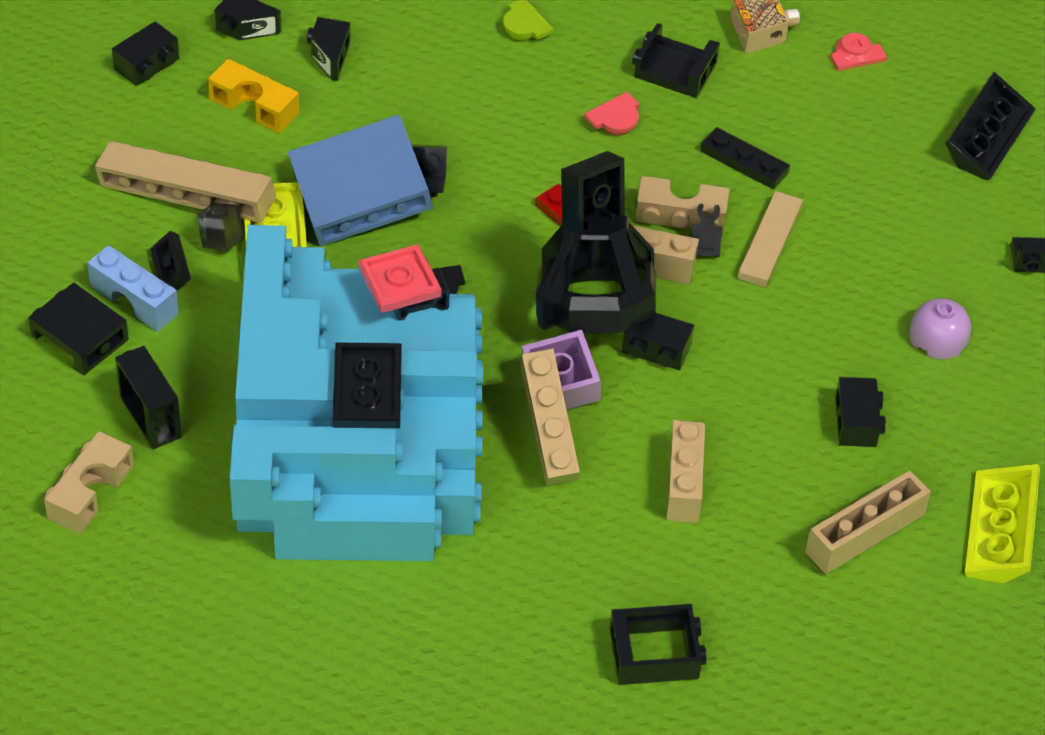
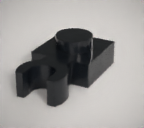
[691,203,722,257]

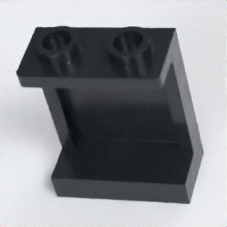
[632,23,720,99]
[28,282,129,376]

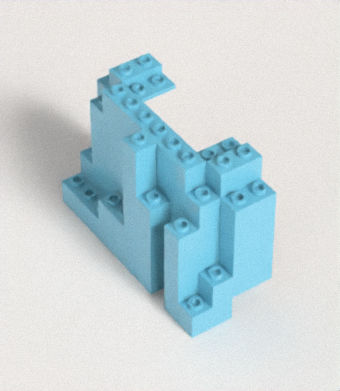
[230,225,483,561]

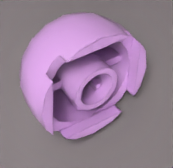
[909,298,971,359]

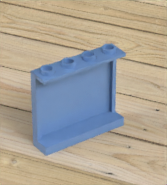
[288,114,433,247]

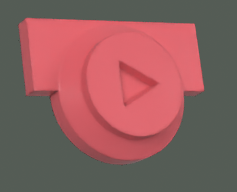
[830,33,887,71]
[584,92,640,135]

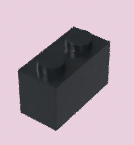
[112,21,179,86]
[622,313,694,371]
[835,377,886,447]

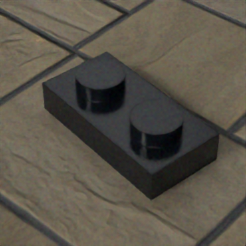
[150,231,191,291]

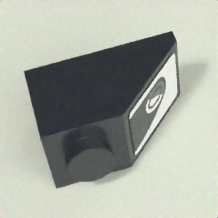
[215,0,281,40]
[307,17,351,81]

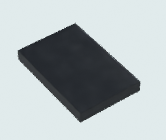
[333,342,402,429]

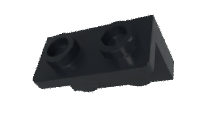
[1010,237,1045,273]

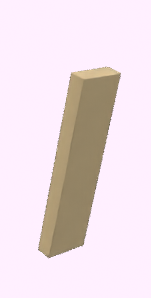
[738,191,803,288]

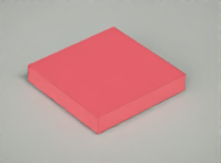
[358,244,442,313]

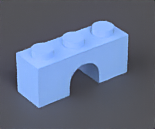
[87,245,179,332]

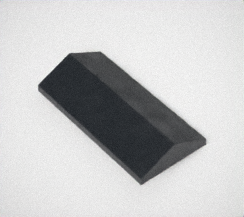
[945,72,1036,181]

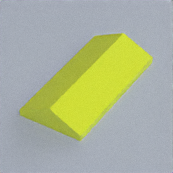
[965,464,1040,583]

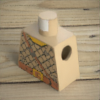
[730,0,800,53]

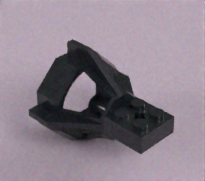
[536,151,656,333]

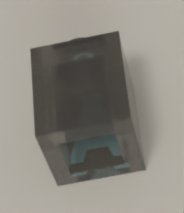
[197,202,244,252]

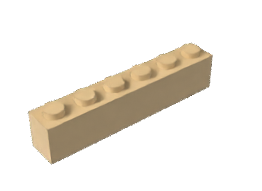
[95,141,276,223]

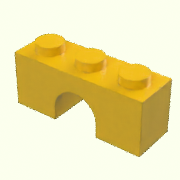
[208,59,300,133]

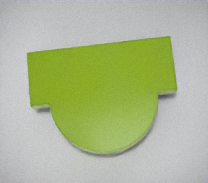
[503,0,554,40]

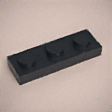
[700,127,790,190]

